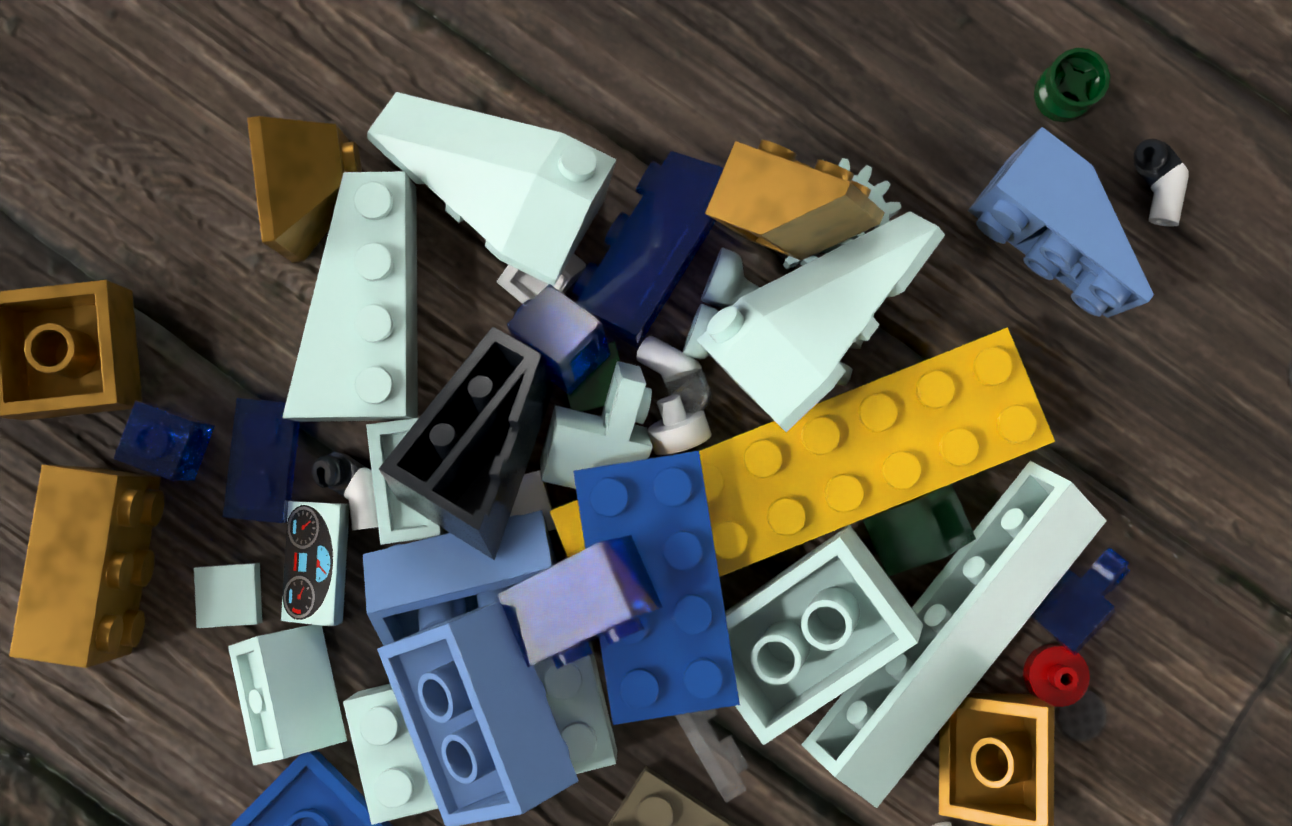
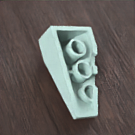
[696,211,945,432]

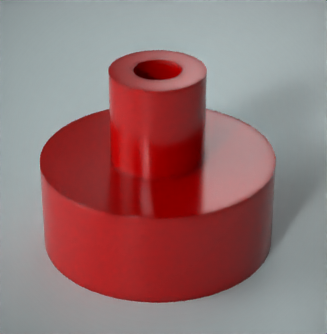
[1023,644,1090,707]

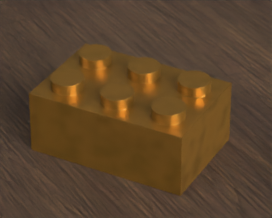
[9,464,164,668]

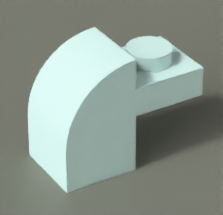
[540,361,653,489]

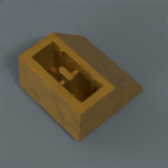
[705,140,885,260]

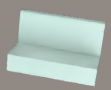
[228,625,347,766]

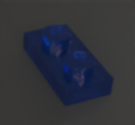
[223,398,300,523]

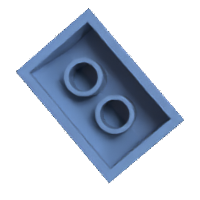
[363,510,576,650]
[377,598,579,826]

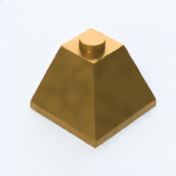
[247,116,362,263]

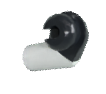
[1134,138,1189,226]
[312,452,378,531]

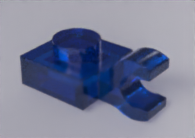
[1030,547,1130,656]

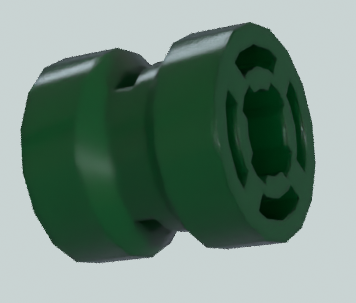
[1034,48,1110,123]

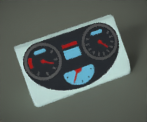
[281,501,349,626]

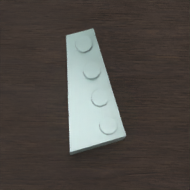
[282,171,418,422]

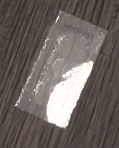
[675,709,749,803]

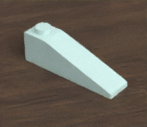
[367,92,617,287]

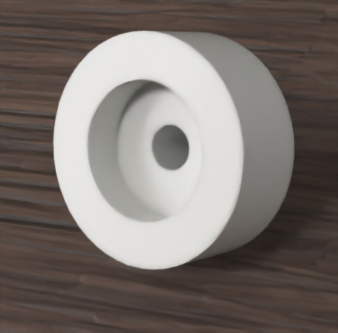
[647,394,712,455]

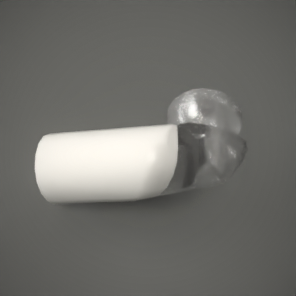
[636,336,712,413]

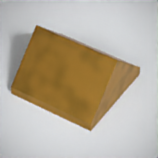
[939,693,1054,826]

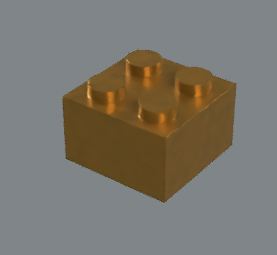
[0,280,143,421]

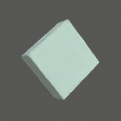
[194,563,262,628]

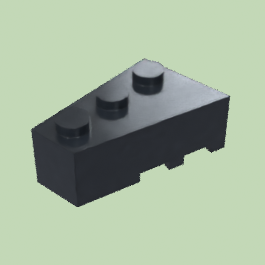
[379,327,554,560]

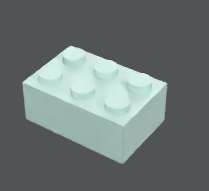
[725,525,923,745]

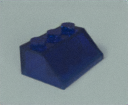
[572,151,724,349]

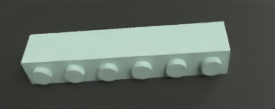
[802,461,1107,808]

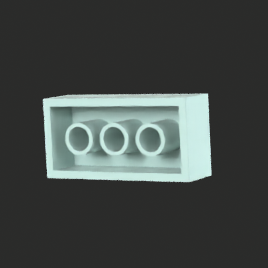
[343,634,617,825]

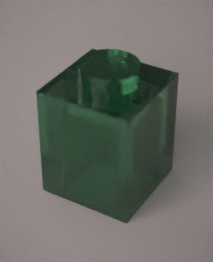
[863,484,976,576]

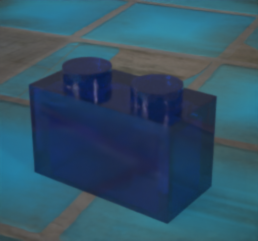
[497,535,663,670]

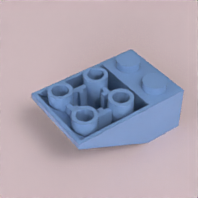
[968,127,1154,318]

